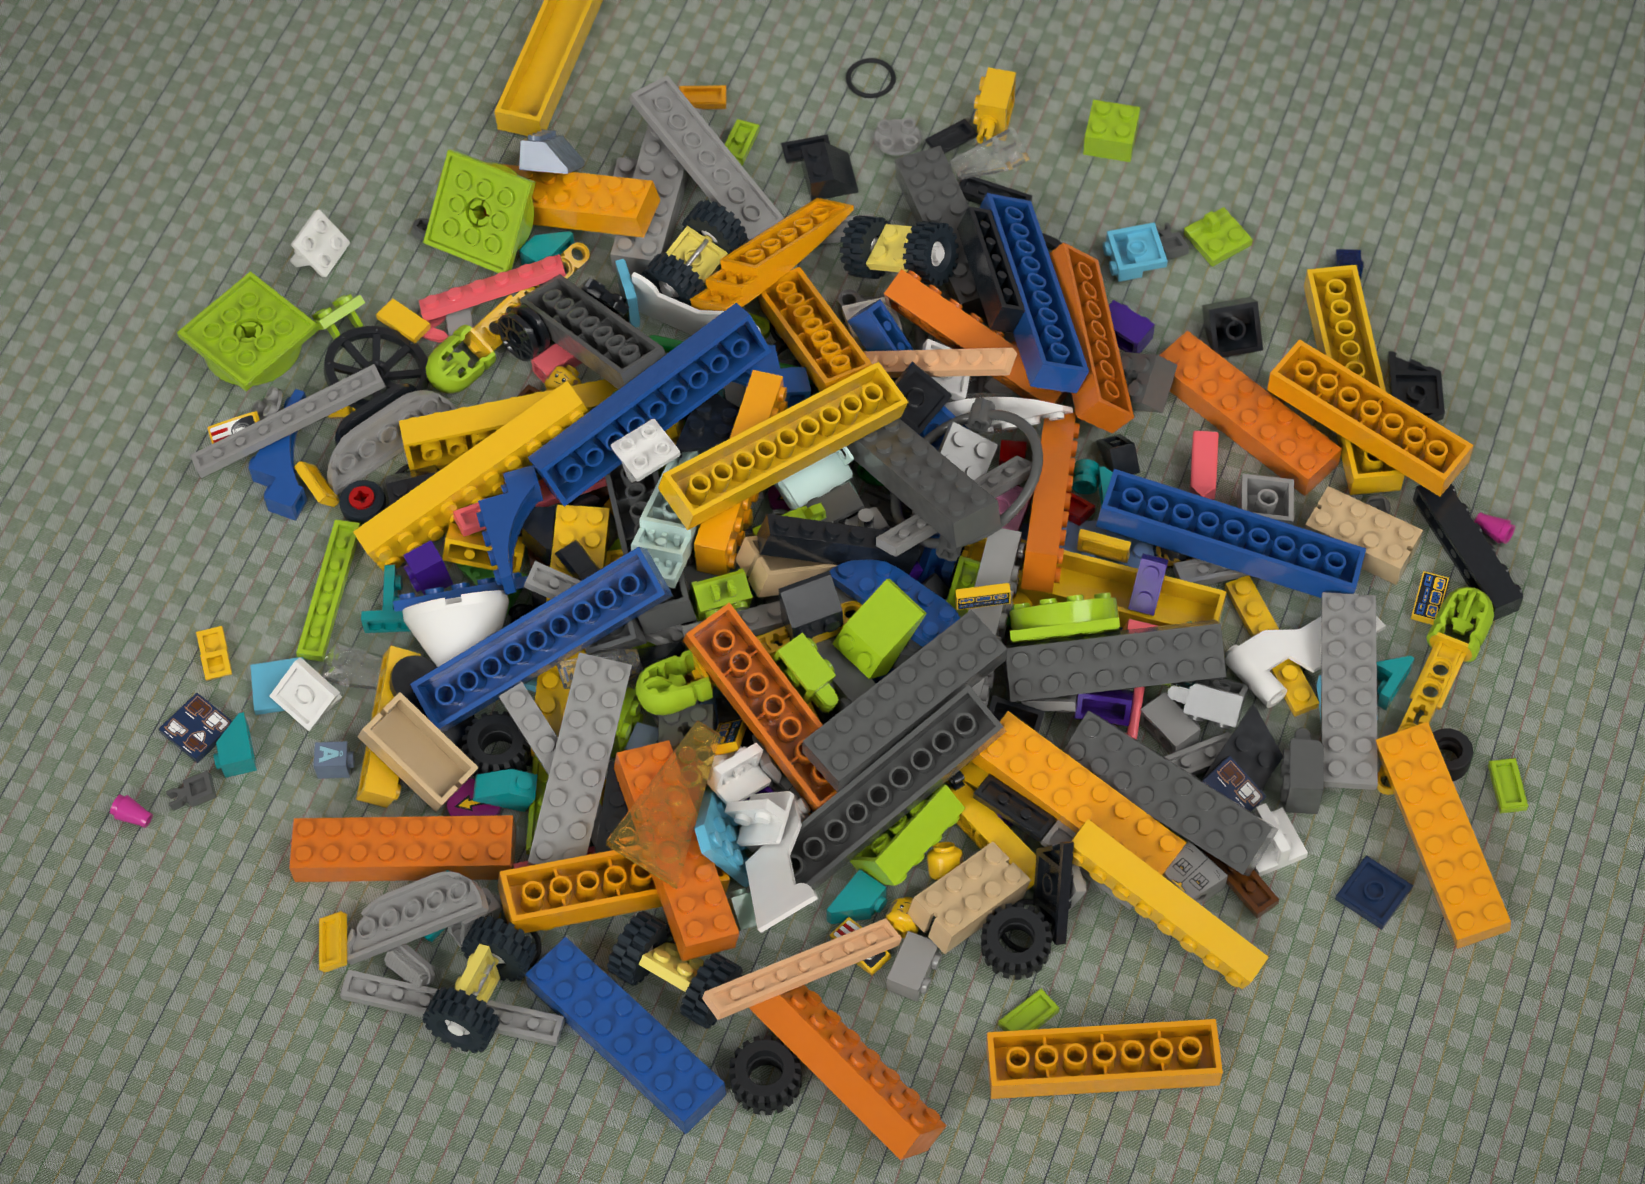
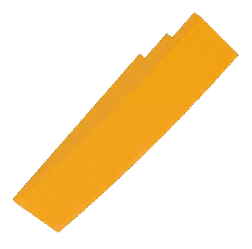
[690,198,854,311]

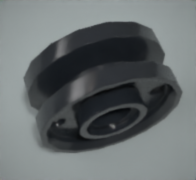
[497,305,550,361]

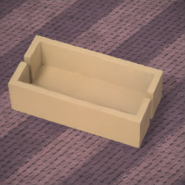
[1304,486,1423,585]
[735,536,838,597]
[358,692,479,812]
[908,842,1031,954]

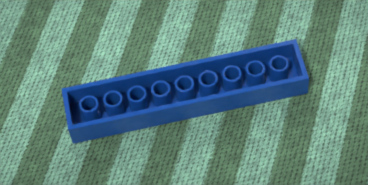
[979,193,1089,393]
[528,303,772,507]
[1096,469,1366,598]
[410,547,673,731]

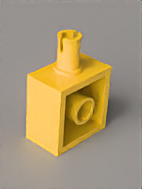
[973,67,1016,145]

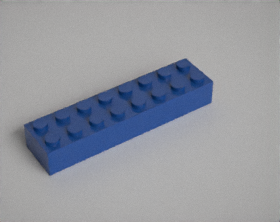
[525,937,726,1134]

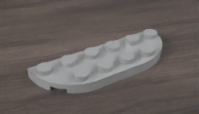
[327,390,457,495]
[347,872,489,965]

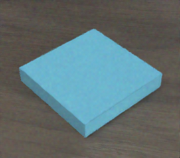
[615,259,641,328]
[250,657,304,715]

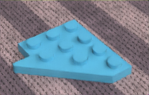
[694,785,749,888]

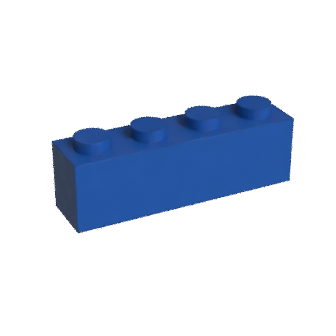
[848,299,914,383]

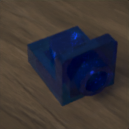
[1335,249,1364,280]

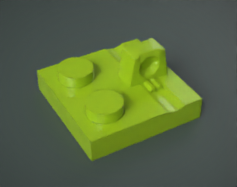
[1183,207,1253,267]

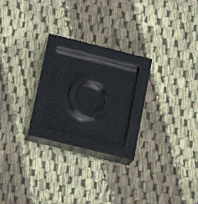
[895,361,952,435]

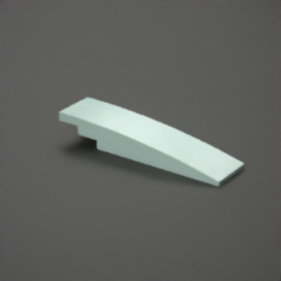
[631,451,700,588]

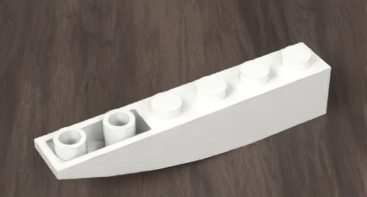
[944,397,1073,435]

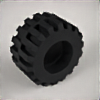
[462,711,532,777]
[981,903,1052,980]
[729,1035,802,1115]

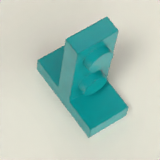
[361,565,410,633]

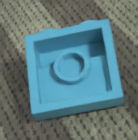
[1103,222,1168,282]

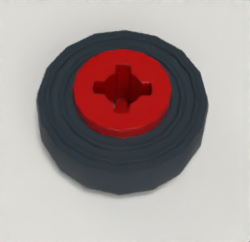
[340,480,386,525]

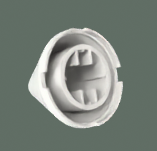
[402,590,509,667]

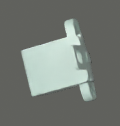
[774,446,858,510]

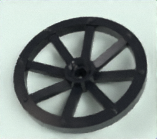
[324,326,429,409]

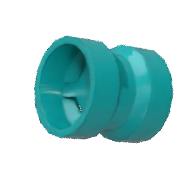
[1072,459,1099,494]

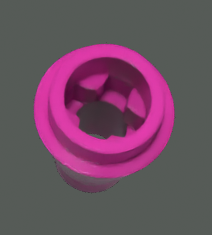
[1474,512,1515,544]
[110,794,153,828]

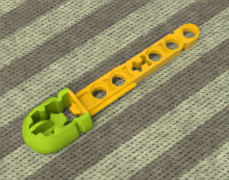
[426,242,590,394]
[1377,587,1494,795]
[635,601,862,715]

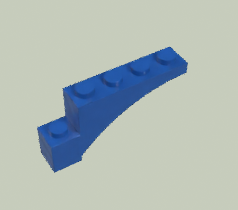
[732,345,811,408]
[248,389,307,521]
[476,465,543,595]

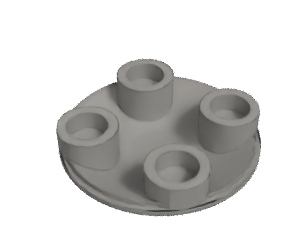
[874,118,922,155]
[251,385,282,420]

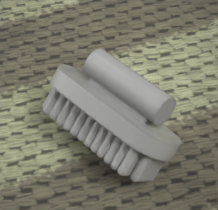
[384,944,435,988]

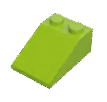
[833,578,927,679]

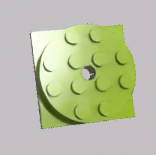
[423,149,536,273]
[177,271,320,392]
[1009,593,1120,643]

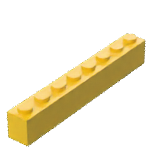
[1071,819,1269,990]

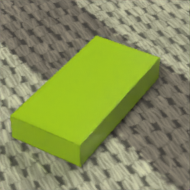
[1488,758,1528,814]
[998,988,1060,1031]

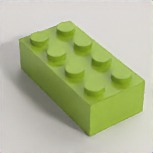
[850,784,965,886]

